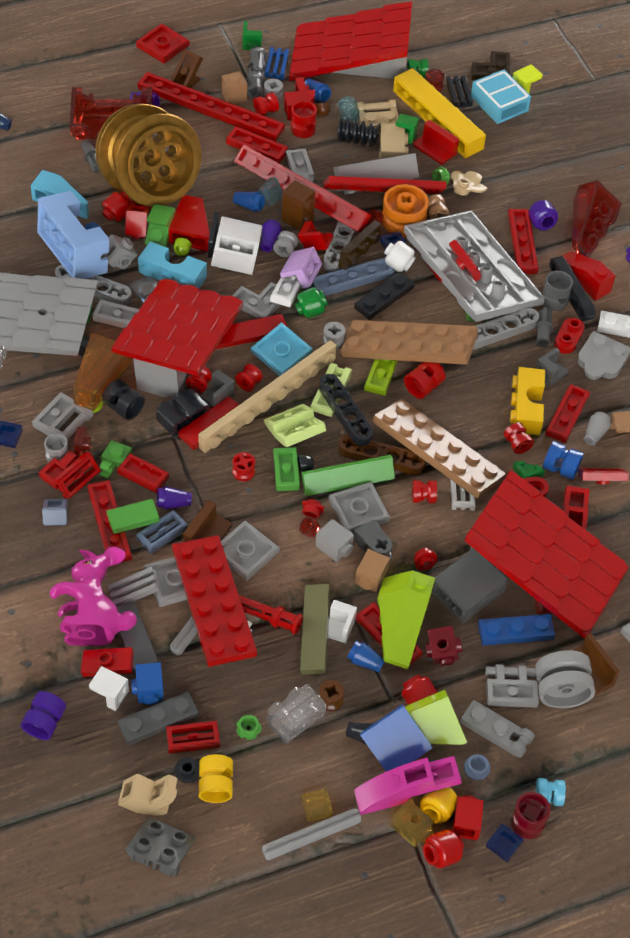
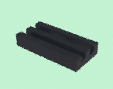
[446,75,473,107]

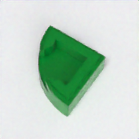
[513,461,545,478]

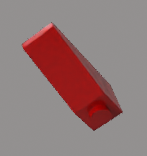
[125,200,153,239]
[562,251,616,301]

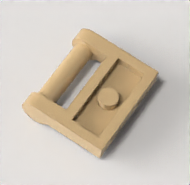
[356,99,399,128]

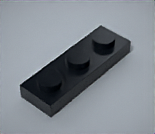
[354,272,414,320]

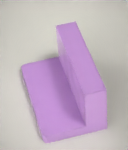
[280,247,322,288]

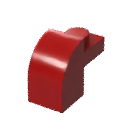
[284,77,315,121]

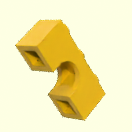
[510,367,545,436]

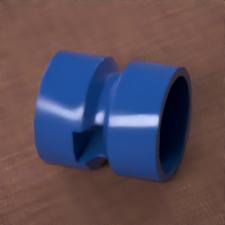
[543,441,584,480]

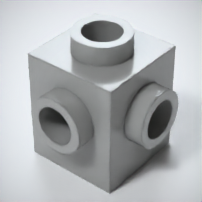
[103,234,137,270]

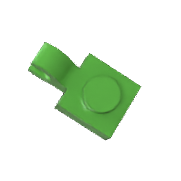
[100,440,132,479]

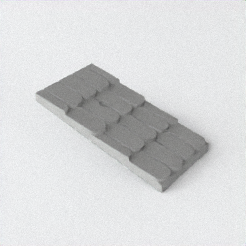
[404,211,545,322]
[0,272,98,356]

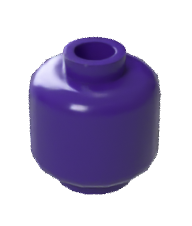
[528,200,558,231]

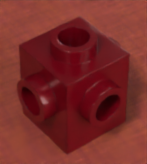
[426,626,463,666]

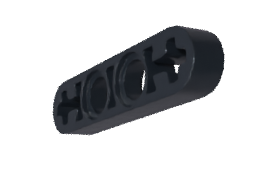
[549,256,596,322]
[319,374,373,446]

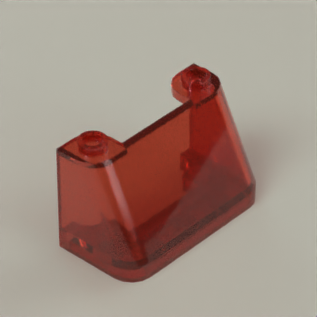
[69,87,154,140]

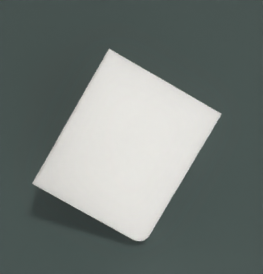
[328,600,357,644]
[89,666,129,711]

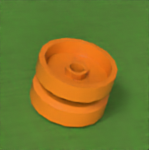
[381,184,429,237]

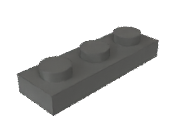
[118,692,199,746]

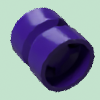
[20,691,66,740]

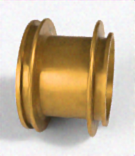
[96,104,202,207]

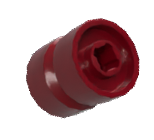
[511,792,551,839]

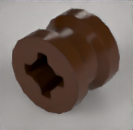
[318,680,344,712]

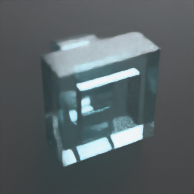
[256,178,283,206]

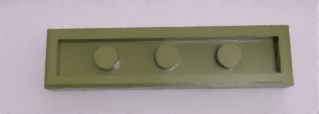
[300,584,330,675]

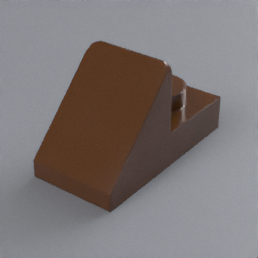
[170,49,203,88]

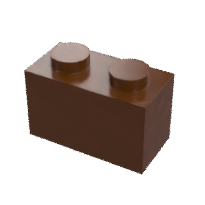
[281,180,316,231]

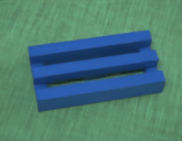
[265,47,289,80]

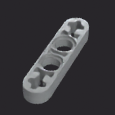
[323,221,356,273]
[55,265,132,306]
[473,308,539,349]

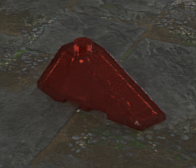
[572,180,622,257]

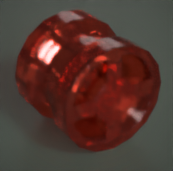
[425,69,445,92]

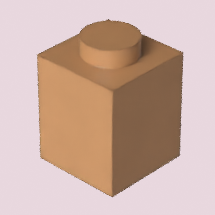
[222,71,247,105]
[355,549,390,593]

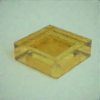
[301,788,333,822]

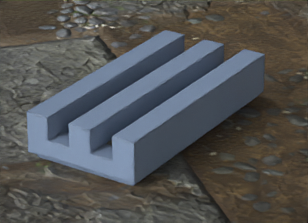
[136,510,188,554]

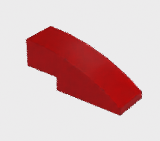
[562,486,590,530]

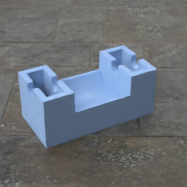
[37,191,109,279]

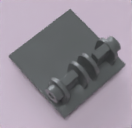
[126,817,196,877]

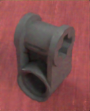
[352,520,392,563]

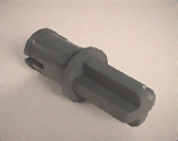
[81,139,100,173]
[536,307,553,347]

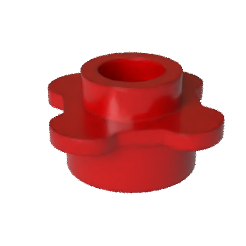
[302,499,325,519]

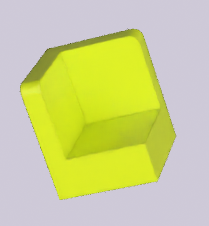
[513,64,543,94]

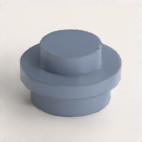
[464,754,490,780]

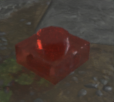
[74,427,91,459]

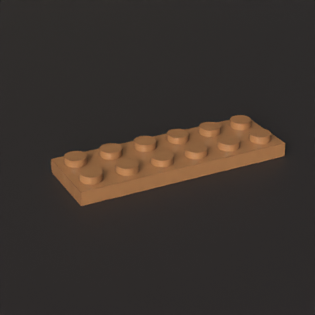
[341,320,478,365]
[372,399,506,499]

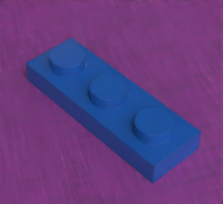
[478,614,555,646]

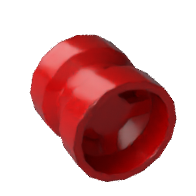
[253,92,279,116]
[504,423,534,454]
[412,480,437,504]

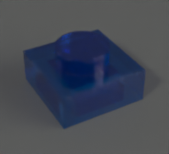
[380,231,408,250]
[0,421,23,448]
[486,823,524,862]

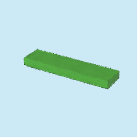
[301,455,395,496]

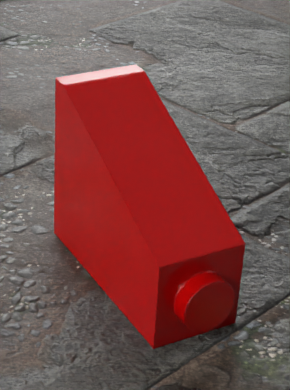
[168,195,210,252]

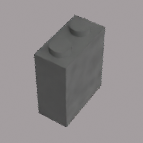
[431,549,508,624]

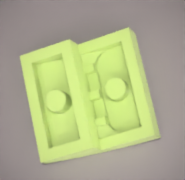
[264,404,326,447]

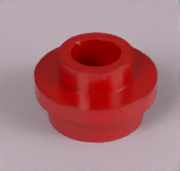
[414,548,438,570]

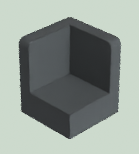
[536,348,568,387]
[201,369,234,408]

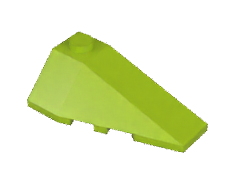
[377,571,435,669]

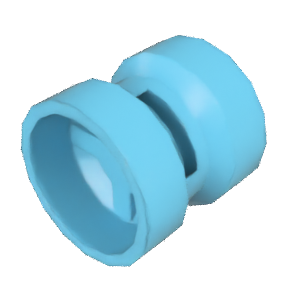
[535,778,566,806]

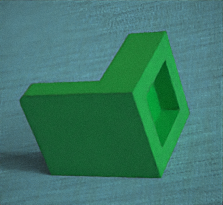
[242,21,262,50]
[395,114,419,144]

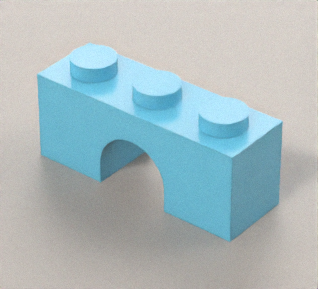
[138,242,207,289]

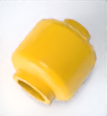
[420,787,457,824]

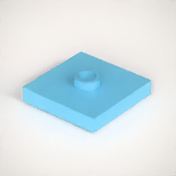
[251,322,313,376]

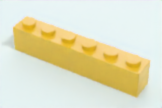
[393,68,486,159]

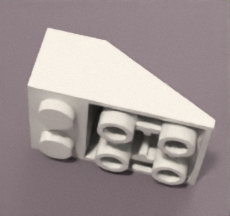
[211,216,262,275]

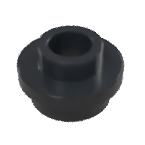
[174,757,199,783]

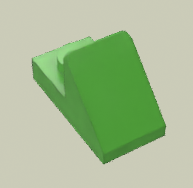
[145,204,175,248]

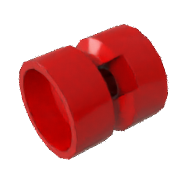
[290,100,317,139]
[404,362,446,399]

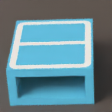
[471,70,531,124]

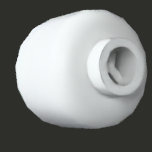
[384,241,416,272]

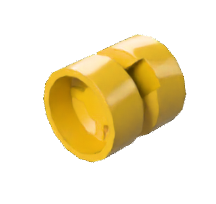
[199,754,233,803]

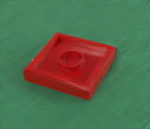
[136,24,190,64]

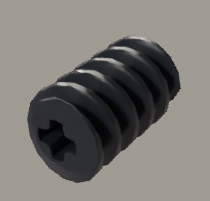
[337,116,381,148]

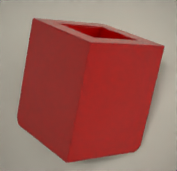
[298,221,334,250]

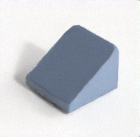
[42,499,68,525]

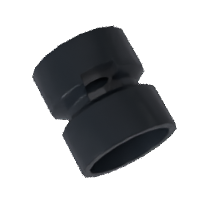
[102,379,145,421]

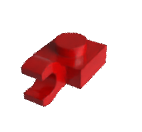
[39,450,78,490]

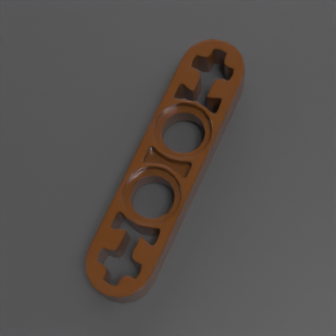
[338,435,425,475]

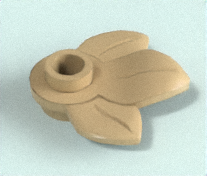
[450,171,488,196]

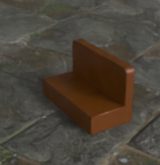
[183,500,232,542]
[573,634,620,696]

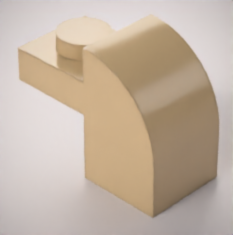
[118,774,178,816]

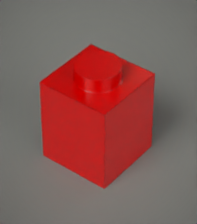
[452,795,484,840]

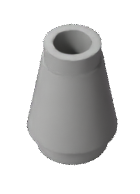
[583,412,611,446]

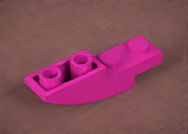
[354,756,462,815]

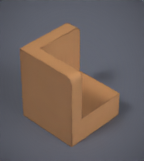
[610,411,630,438]

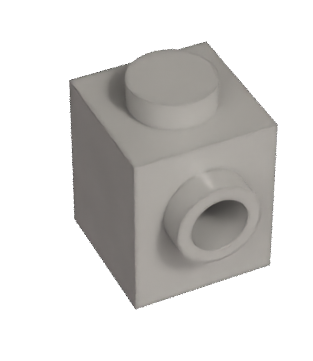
[316,519,354,562]

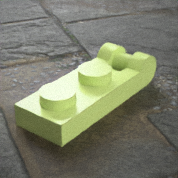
[311,363,352,417]

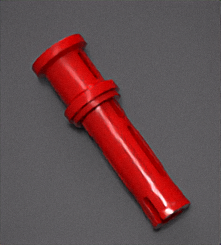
[239,595,303,635]

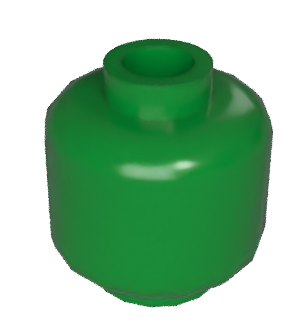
[294,287,328,319]

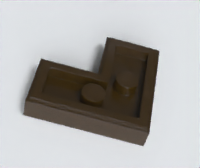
[471,51,510,80]

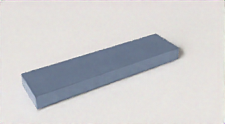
[311,257,395,296]

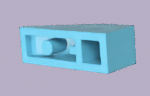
[31,170,89,219]

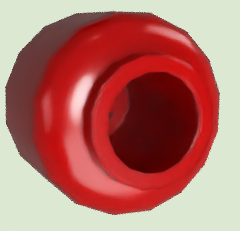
[102,191,132,223]
[401,674,438,705]
[423,829,464,869]

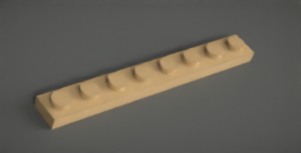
[199,340,336,453]

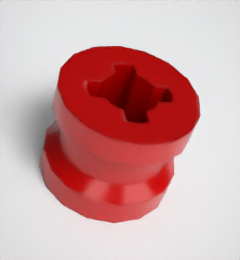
[235,364,263,392]
[185,366,212,393]
[232,452,255,482]

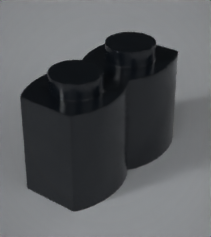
[156,388,209,437]

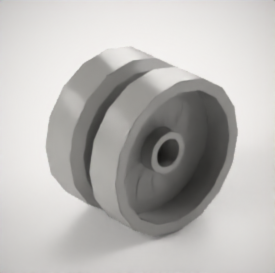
[535,650,596,708]

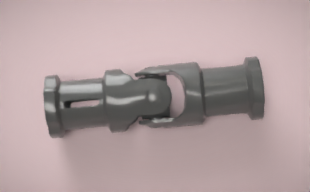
[247,47,267,98]

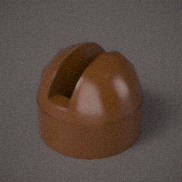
[315,102,331,117]

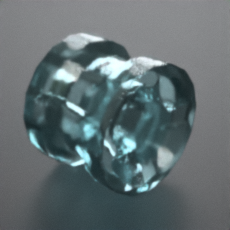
[338,96,359,121]

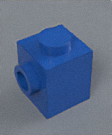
[131,662,164,705]

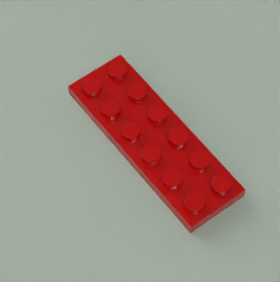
[172,535,257,667]

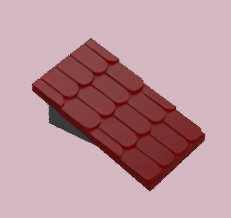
[289,1,413,81]
[111,279,243,399]
[465,470,629,639]

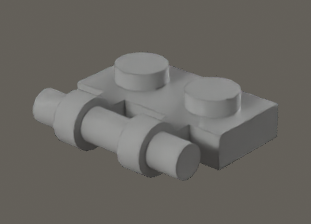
[485,664,539,708]

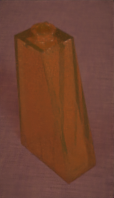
[74,333,131,411]

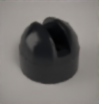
[297,454,314,473]

